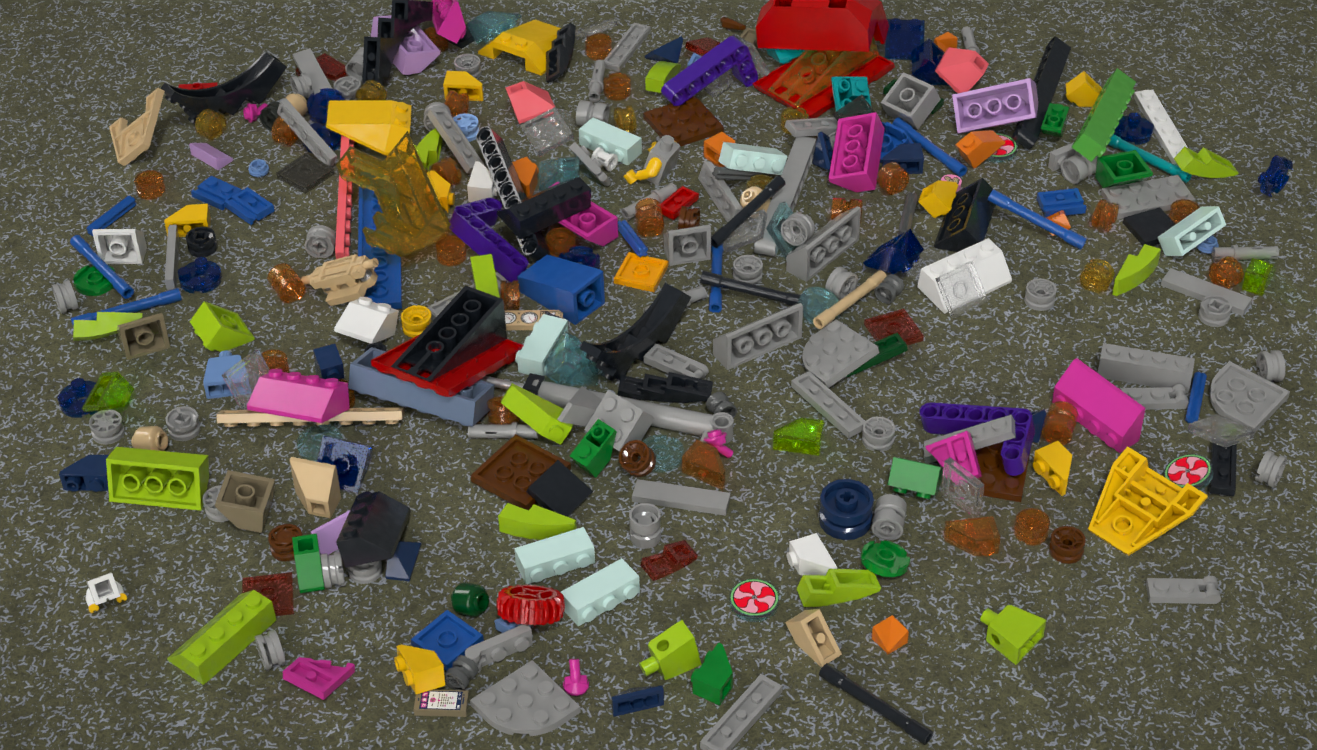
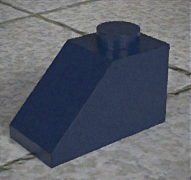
[882,143,924,175]
[313,344,344,379]

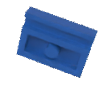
[191,176,242,211]
[224,187,275,225]
[1037,188,1086,218]

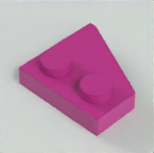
[925,431,982,484]
[283,657,355,700]

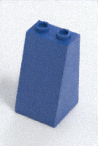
[517,254,605,325]

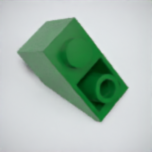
[1041,103,1069,137]
[569,419,617,478]
[292,533,325,593]
[691,642,733,706]

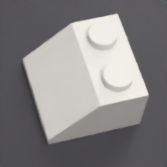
[92,229,147,264]
[334,297,399,344]

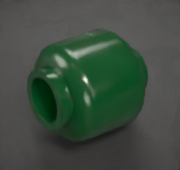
[451,582,489,617]

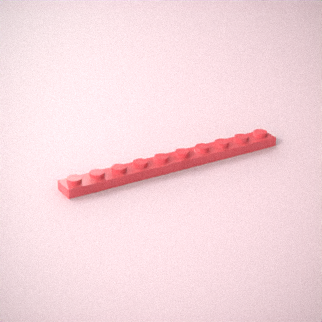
[335,135,355,259]

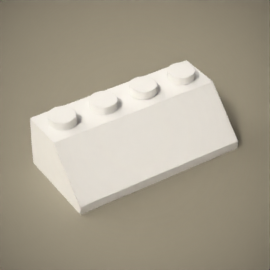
[917,238,1012,314]

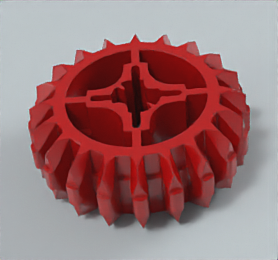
[496,584,565,626]

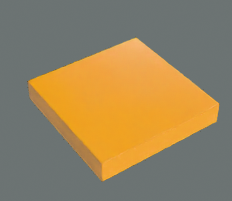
[614,252,669,292]

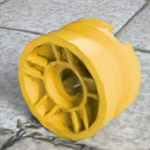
[401,305,432,338]

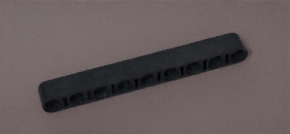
[1012,36,1071,150]
[476,126,550,263]

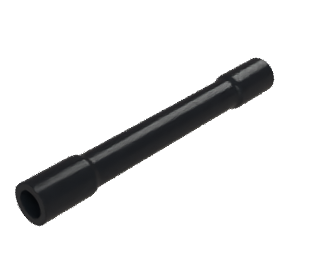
[711,176,786,248]
[700,271,808,309]
[819,663,933,745]

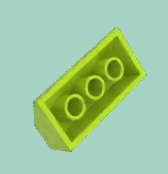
[106,447,209,511]
[167,590,276,685]

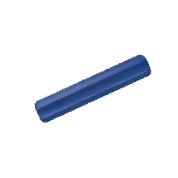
[86,196,136,236]
[618,220,648,257]
[1185,372,1207,424]

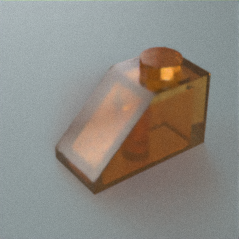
[682,440,725,490]
[944,516,1000,556]

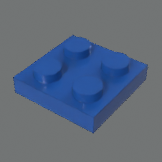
[411,610,484,671]

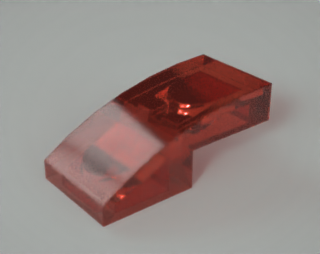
[640,540,698,581]

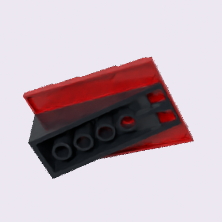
[371,285,524,397]

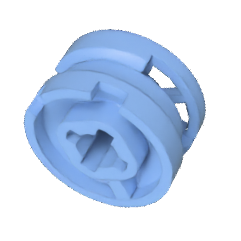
[453,113,479,142]

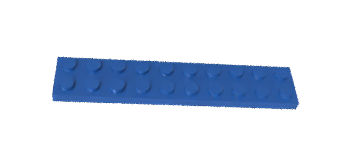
[358,168,402,309]

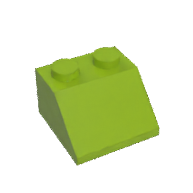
[190,301,255,352]

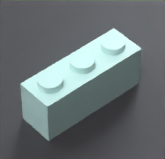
[579,118,642,165]
[719,142,787,175]
[1157,206,1226,256]
[515,314,569,376]
[514,527,595,584]
[560,558,640,626]

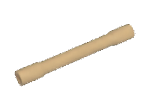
[813,270,887,329]

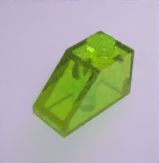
[1242,258,1276,296]
[82,372,135,412]
[773,418,824,456]

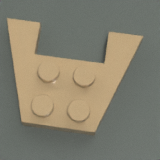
[109,88,165,166]

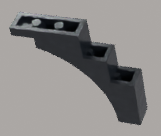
[362,0,433,97]

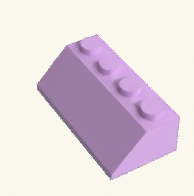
[371,15,440,75]
[952,78,1038,134]

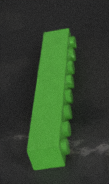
[1072,68,1136,162]

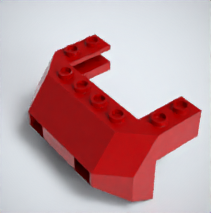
[756,0,889,52]

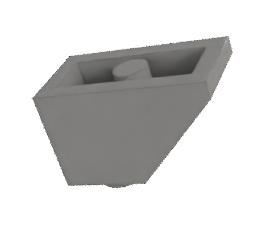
[557,386,602,427]

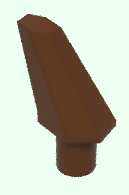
[720,17,746,30]

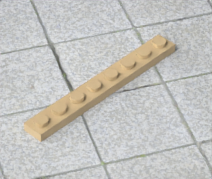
[217,407,405,427]

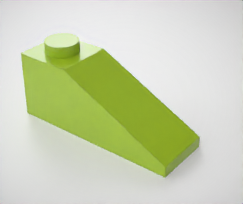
[501,383,573,445]

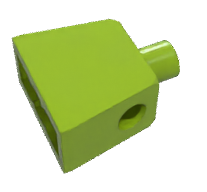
[980,605,1046,665]
[639,620,702,680]

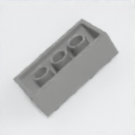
[786,206,861,282]
[713,303,803,370]
[1098,343,1195,393]

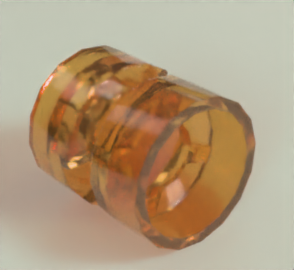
[831,197,863,224]
[635,198,664,237]
[267,263,306,303]
[1042,401,1078,445]

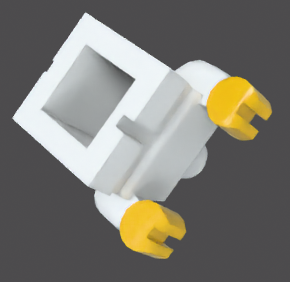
[86,573,127,613]

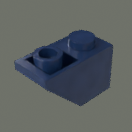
[59,455,109,492]

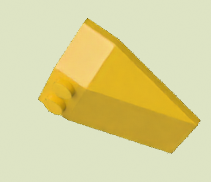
[478,20,561,76]
[326,100,412,159]
[1088,446,1208,556]

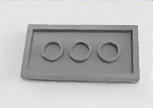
[1101,175,1196,220]

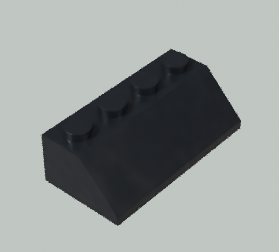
[497,177,591,240]
[934,178,996,252]
[336,491,411,568]

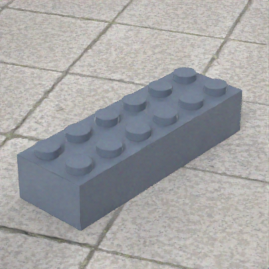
[348,347,495,427]

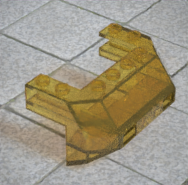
[336,131,454,257]

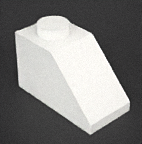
[467,161,499,202]
[787,533,837,576]

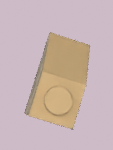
[785,609,842,667]

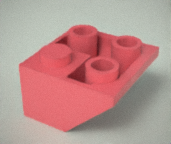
[935,48,989,93]
[505,81,556,124]

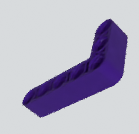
[661,36,758,106]
[448,198,529,283]
[919,403,1035,476]

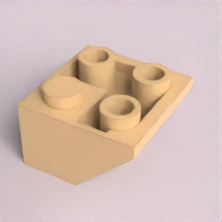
[289,457,341,518]

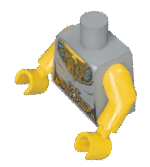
[623,135,681,186]

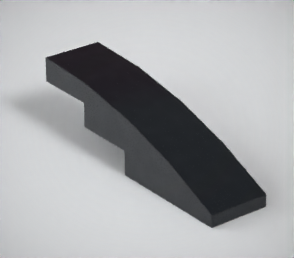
[546,22,576,83]
[617,372,713,403]

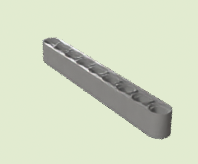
[754,137,817,257]

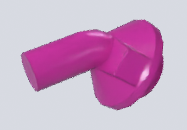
[243,103,267,123]
[704,429,733,458]
[563,659,589,696]

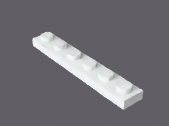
[1133,90,1188,165]

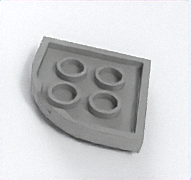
[802,319,879,388]
[1210,361,1290,435]
[470,660,581,736]

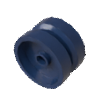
[819,479,874,540]

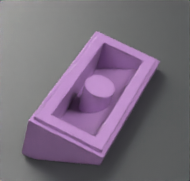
[189,143,233,170]
[311,510,350,555]

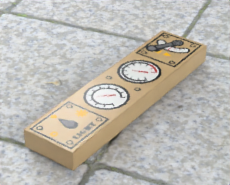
[504,310,563,330]

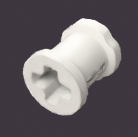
[591,147,618,171]

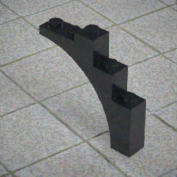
[160,50,287,127]
[580,283,691,381]

